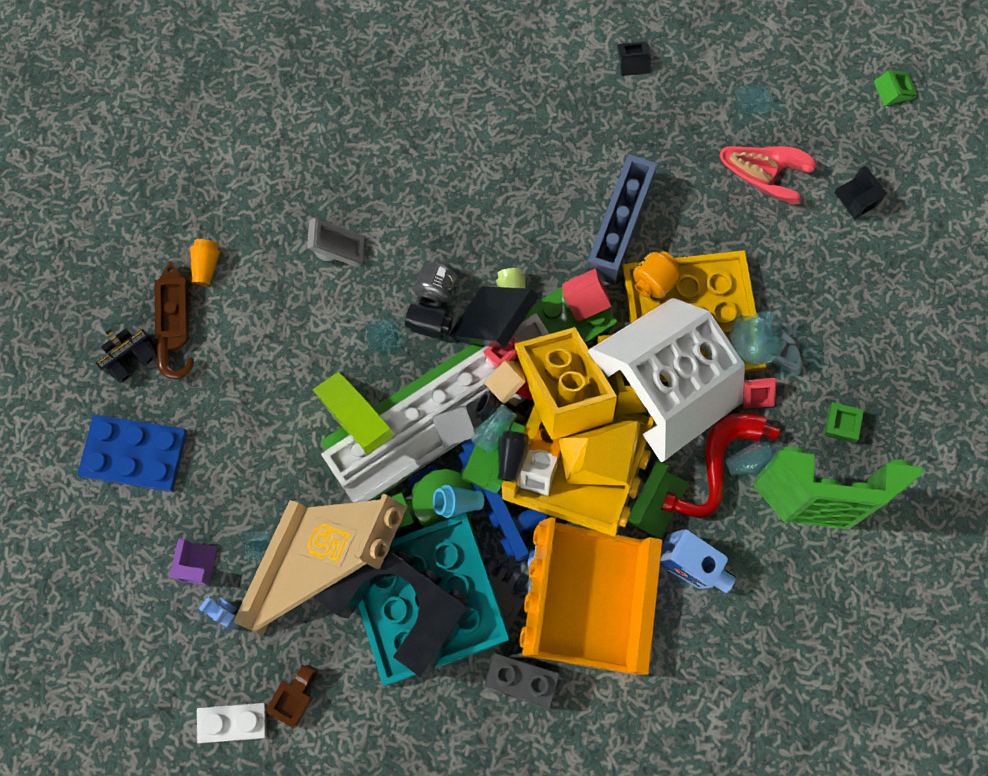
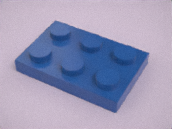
[77,415,188,492]

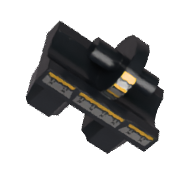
[96,328,156,383]

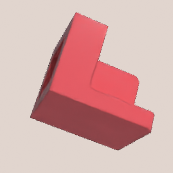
[562,268,611,321]

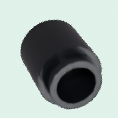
[405,302,453,339]

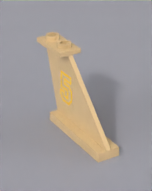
[233,494,407,635]

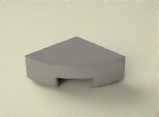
[770,333,803,375]

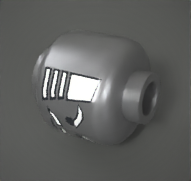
[414,260,459,307]

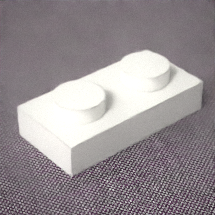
[197,703,267,743]

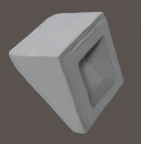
[432,405,476,447]

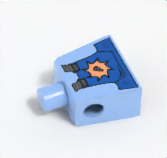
[660,529,736,593]

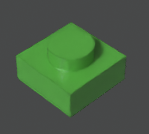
[824,402,864,443]

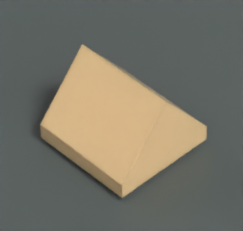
[484,360,526,404]

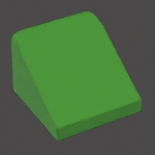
[874,70,918,106]

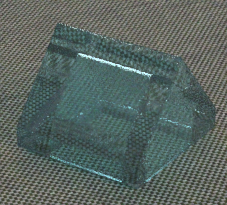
[241,530,276,561]

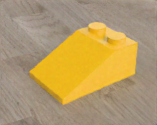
[515,327,617,440]

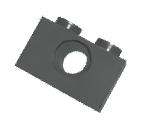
[484,653,560,709]

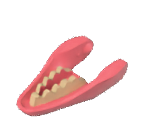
[720,146,816,205]

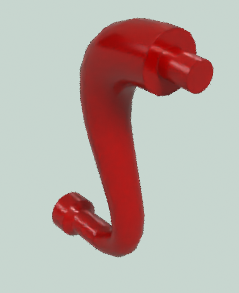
[661,413,780,518]

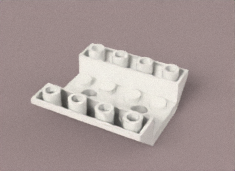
[588,298,745,462]

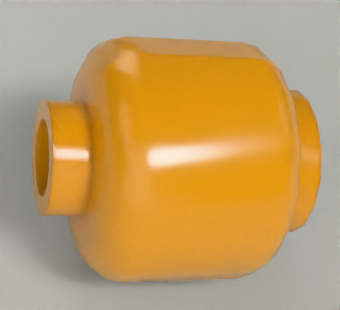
[633,251,680,298]

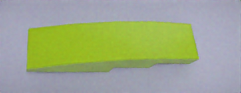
[313,372,395,456]

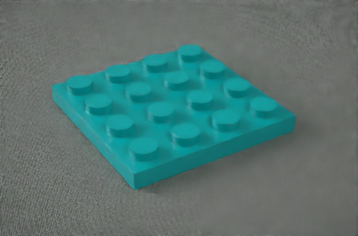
[358,513,511,686]

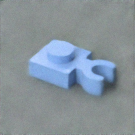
[198,597,237,630]

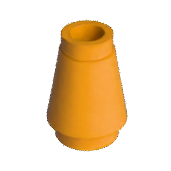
[190,239,221,286]

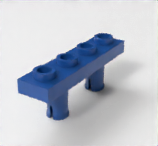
[458,438,548,564]

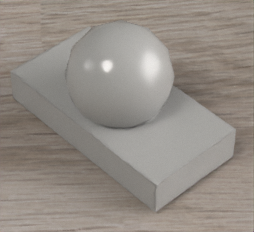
[307,218,365,266]

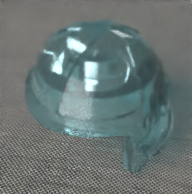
[729,311,787,365]

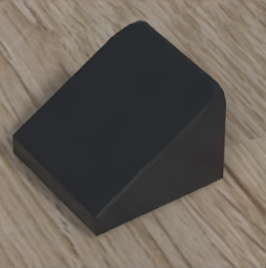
[617,42,651,76]

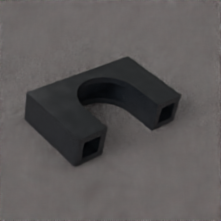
[313,549,474,677]

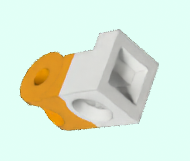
[520,428,561,496]

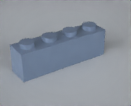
[586,154,657,285]

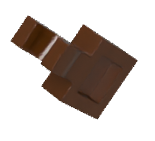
[265,665,318,729]

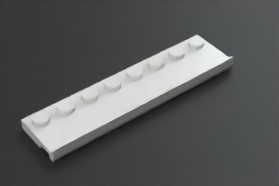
[321,313,549,503]

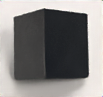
[834,166,887,220]

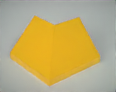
[559,421,640,485]

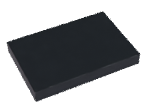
[449,286,539,348]

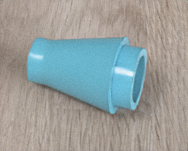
[433,485,484,518]

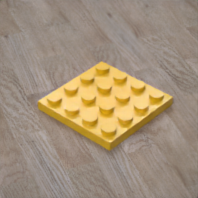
[622,250,766,382]

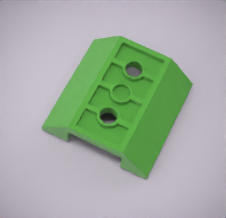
[753,447,923,529]

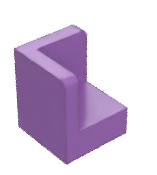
[169,538,217,586]

